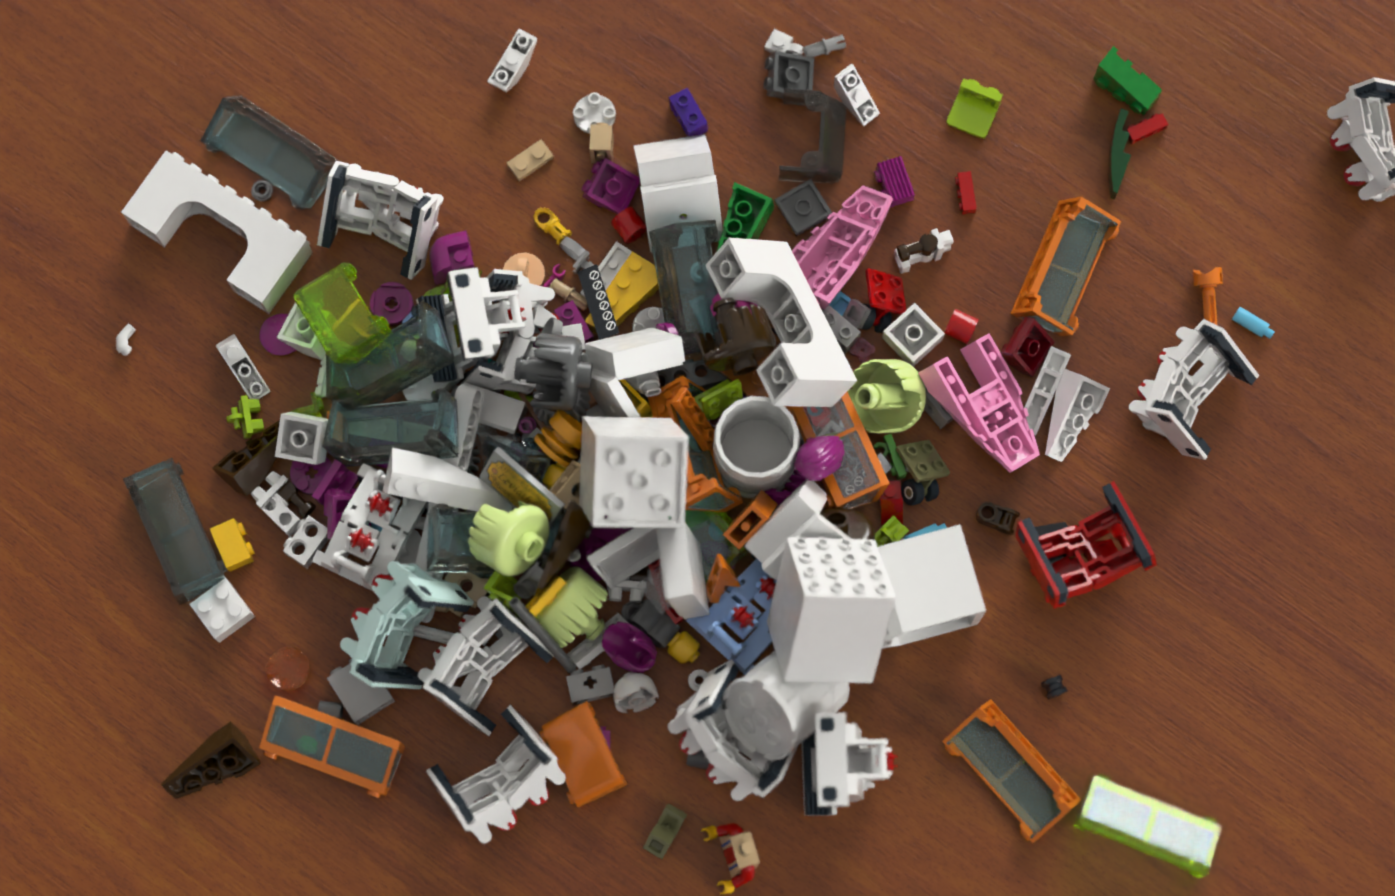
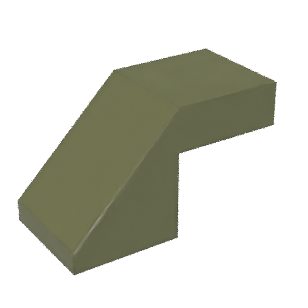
[643,803,687,859]

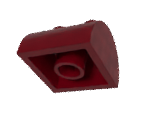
[1001,317,1055,377]

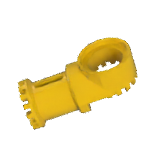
[534,207,572,245]

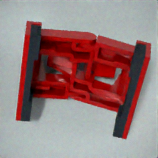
[1015,481,1157,609]

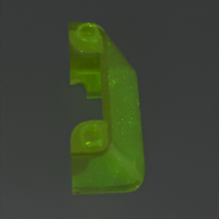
[293,263,392,364]

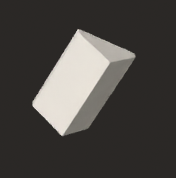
[463,382,527,434]

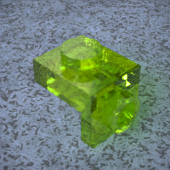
[292,392,324,417]

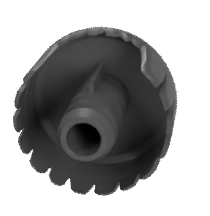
[514,333,592,411]

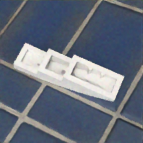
[1024,346,1071,435]

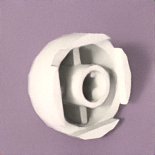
[613,672,659,713]

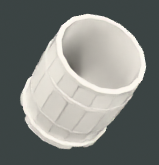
[713,396,800,498]
[723,651,850,761]

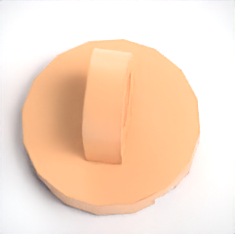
[503,253,545,286]

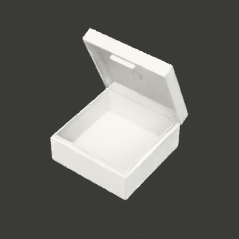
[634,134,723,252]
[584,328,685,418]
[745,479,850,581]
[587,521,710,619]

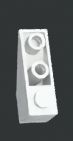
[216,334,271,399]

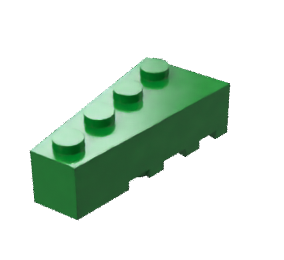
[717,182,774,251]

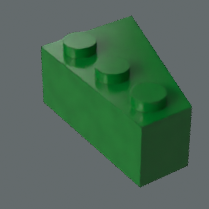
[1093,46,1162,116]

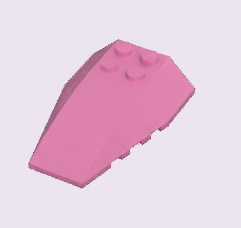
[792,186,893,310]

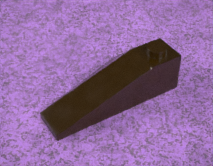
[212,420,280,496]
[535,500,593,596]
[161,722,261,799]

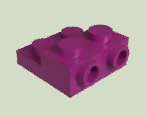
[581,158,640,214]
[324,488,371,539]

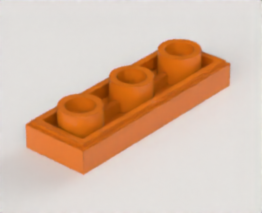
[671,387,715,451]

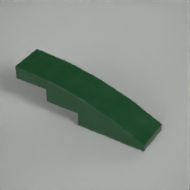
[1108,108,1131,200]

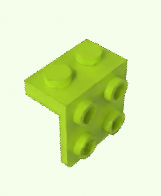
[947,78,1003,139]
[694,379,743,421]
[483,571,537,620]

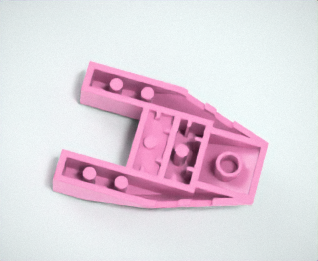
[918,333,1040,473]

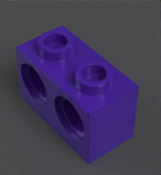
[669,88,708,137]

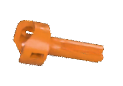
[1193,267,1223,325]

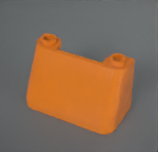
[539,701,627,807]

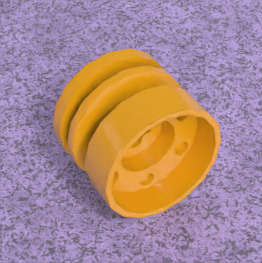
[534,410,582,467]

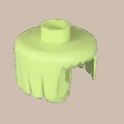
[847,359,926,433]
[468,501,549,576]
[534,567,608,648]

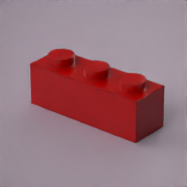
[1126,113,1168,145]
[955,171,977,215]

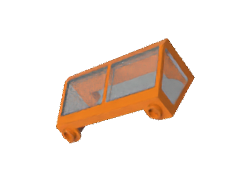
[785,392,890,509]

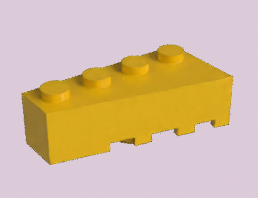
[585,251,669,334]

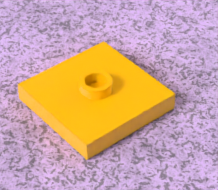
[526,575,566,617]

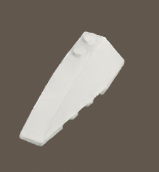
[383,448,514,513]

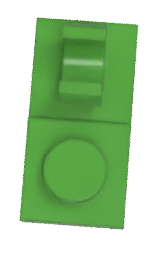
[874,434,907,480]

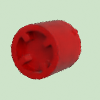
[611,207,647,244]
[944,309,979,345]

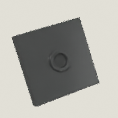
[774,179,832,237]

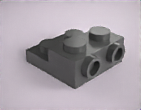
[763,51,814,101]

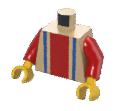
[701,823,760,894]

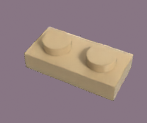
[507,139,554,182]

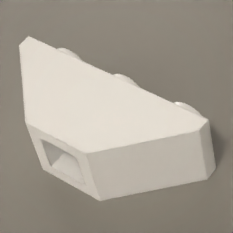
[488,29,538,92]
[834,64,880,126]

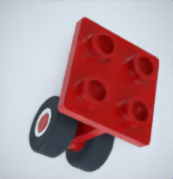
[862,268,906,333]

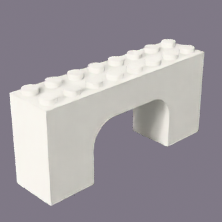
[121,151,313,314]
[705,238,857,407]

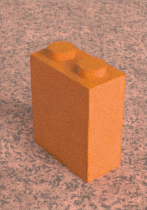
[723,490,778,550]

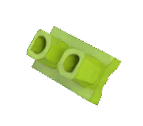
[226,395,264,439]
[875,515,909,547]

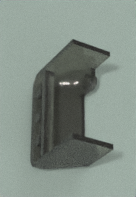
[779,89,846,183]

